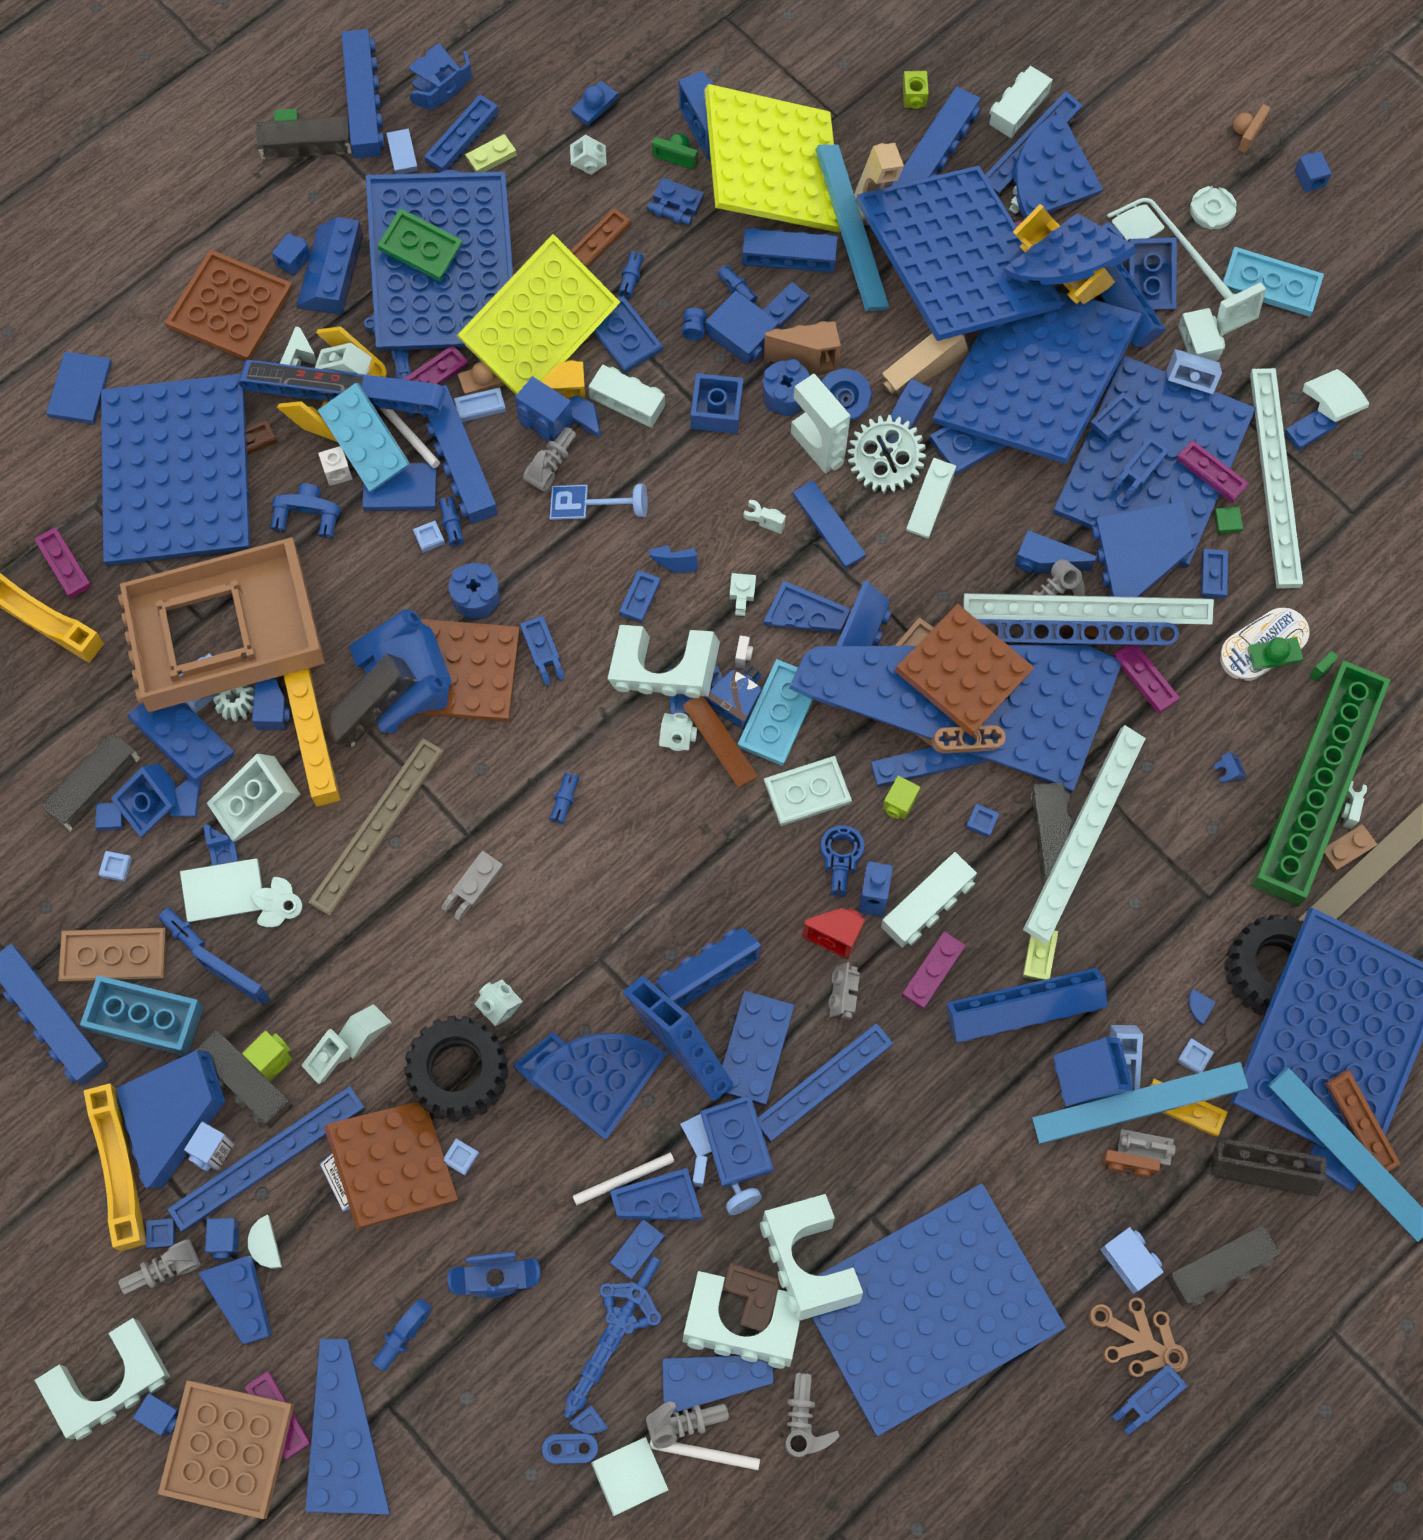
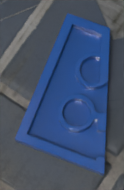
[763,581,851,633]

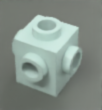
[570,135,607,175]
[659,713,698,751]
[475,980,523,1026]

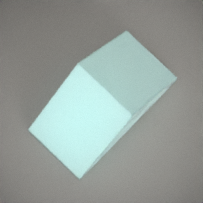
[338,1004,392,1060]

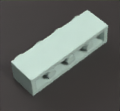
[881,852,977,948]

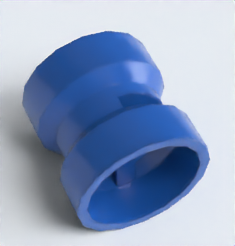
[681,308,707,340]

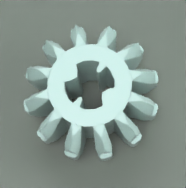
[213,685,255,722]

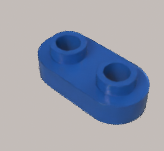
[542,1434,598,1464]

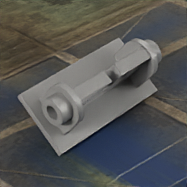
[829,962,860,1019]
[1118,1129,1176,1166]

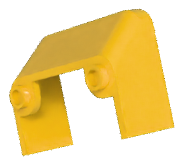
[1013,204,1115,304]
[277,327,387,442]

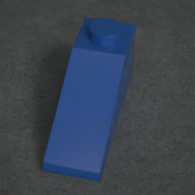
[875,378,932,454]
[1014,530,1096,574]
[252,678,292,730]

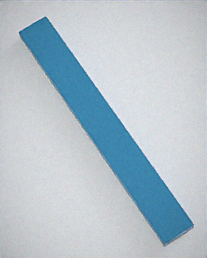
[815,145,889,311]
[1033,1062,1249,1144]
[1268,1067,1423,1242]

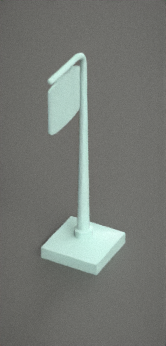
[1107,198,1266,336]

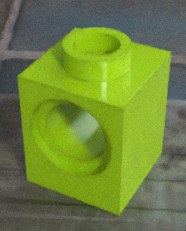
[903,71,928,109]
[882,776,920,820]

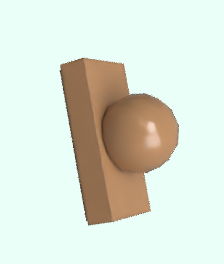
[1233,104,1271,154]
[458,362,505,396]

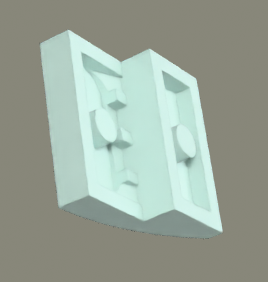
[1303,369,1369,422]
[591,1437,668,1516]

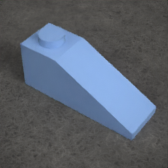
[1110,1025,1143,1093]

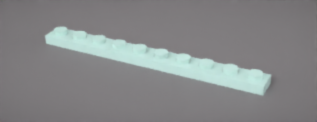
[1250,368,1303,588]
[963,593,1214,624]
[1023,725,1146,943]

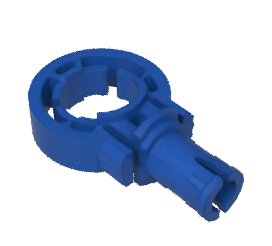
[820,825,864,897]
[372,1298,433,1371]

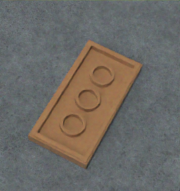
[58,928,167,983]

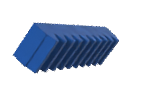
[424,95,499,172]

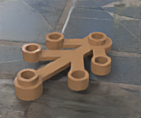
[1089,1297,1188,1378]

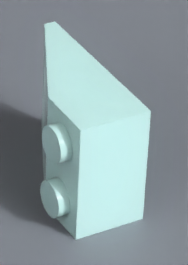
[207,754,300,842]

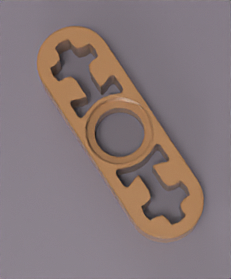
[931,725,1006,753]

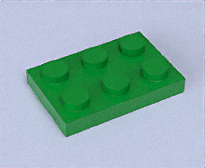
[377,208,462,281]

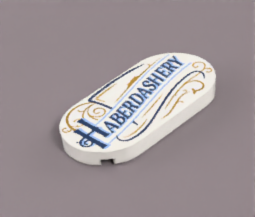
[1220,608,1309,681]

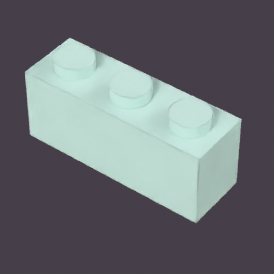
[989,66,1053,138]
[589,364,665,428]

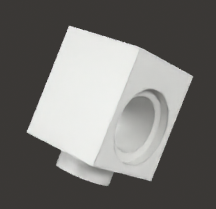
[318,446,352,486]

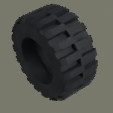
[1224,914,1303,1016]
[404,1016,509,1122]

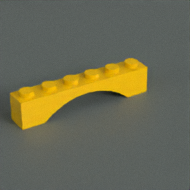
[0,573,104,663]
[284,668,341,807]
[84,1084,146,1252]

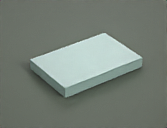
[764,756,852,826]
[180,858,263,922]

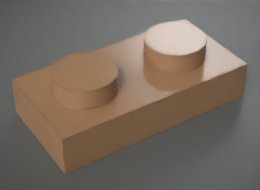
[1323,824,1378,873]

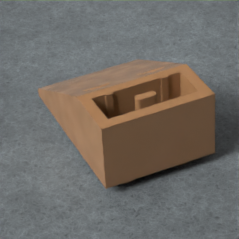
[764,321,841,373]

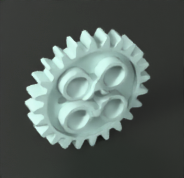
[848,415,926,494]

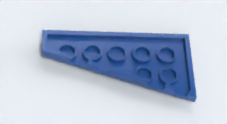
[305,1339,391,1515]

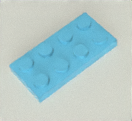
[1223,247,1324,317]
[318,383,411,492]
[738,659,813,766]

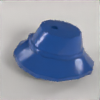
[821,368,872,420]

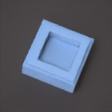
[413,521,445,553]
[98,851,132,882]
[1177,1038,1214,1074]
[443,1138,479,1176]
[693,1156,707,1188]

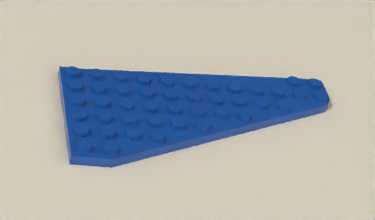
[789,645,1121,793]

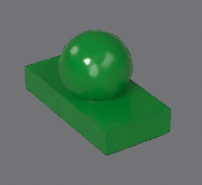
[652,133,698,170]
[1247,637,1304,671]

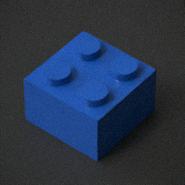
[691,373,743,434]
[515,376,573,442]

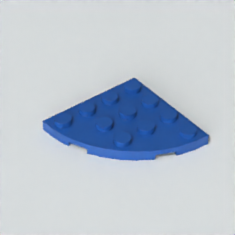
[1014,113,1104,220]
[1004,213,1137,285]
[528,1032,667,1140]

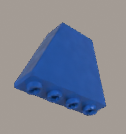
[1092,501,1194,597]
[623,975,734,1101]
[116,1050,225,1189]

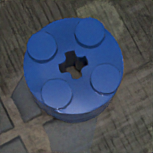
[762,359,810,416]
[449,563,500,620]

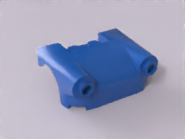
[349,609,452,733]

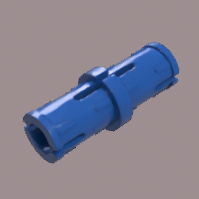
[618,251,644,299]
[717,265,758,304]
[439,497,464,547]
[549,772,580,825]
[158,907,206,952]

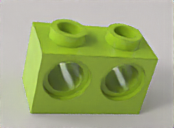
[242,1030,293,1082]

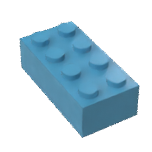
[80,975,204,1056]

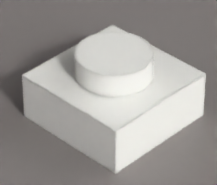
[735,636,753,669]

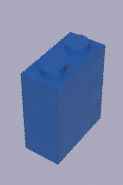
[705,291,779,365]
[1053,1037,1133,1107]

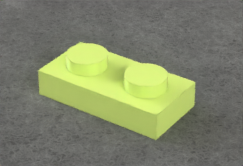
[465,134,517,172]
[1023,930,1058,981]

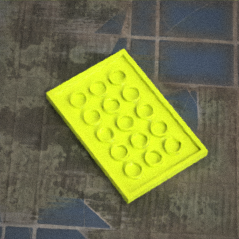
[456,234,620,395]

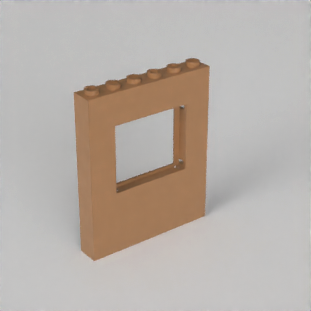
[118,537,325,712]

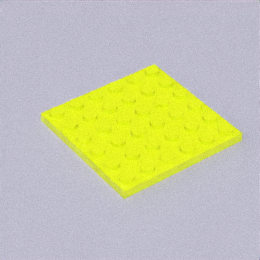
[705,84,840,233]

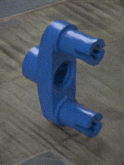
[270,483,340,539]

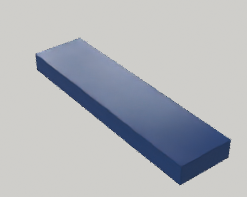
[792,481,866,569]

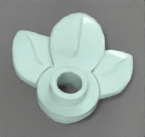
[251,877,302,927]

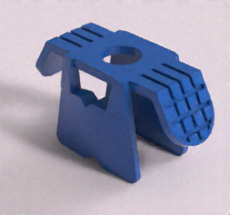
[409,44,472,110]
[447,1252,540,1298]

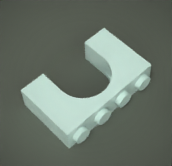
[791,374,850,474]
[608,625,720,698]
[760,1194,863,1321]
[683,1271,800,1369]
[35,1318,170,1441]

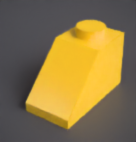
[541,360,585,399]

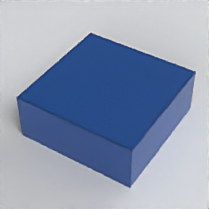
[95,803,124,831]
[966,803,1000,838]
[146,1219,176,1249]

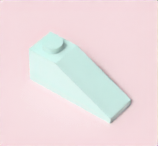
[906,458,956,539]

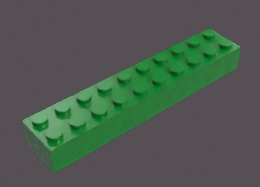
[1251,660,1390,907]

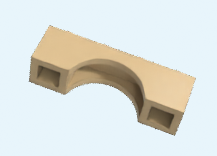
[854,143,904,225]

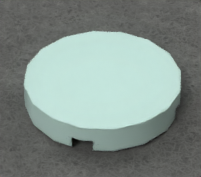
[1190,186,1237,229]

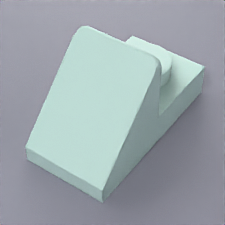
[280,327,317,366]
[301,1029,350,1084]

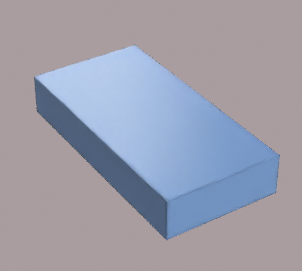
[386,129,418,174]
[454,388,506,422]

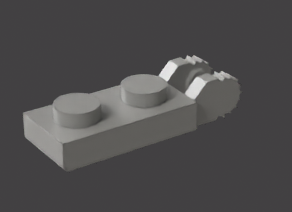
[441,851,503,921]

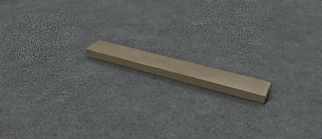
[308,738,444,917]
[1296,803,1423,923]

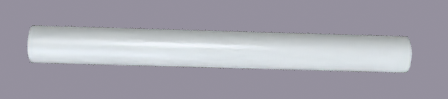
[379,408,440,468]
[573,1152,675,1206]
[649,1440,760,1470]

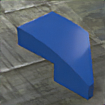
[570,395,601,437]
[649,545,698,573]
[170,779,202,818]
[203,824,239,866]

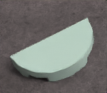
[248,1215,283,1269]

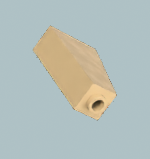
[882,333,969,398]

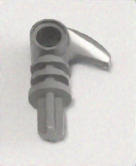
[523,427,576,492]
[1032,559,1085,596]
[119,1240,201,1294]
[785,1373,839,1458]
[646,1401,729,1449]

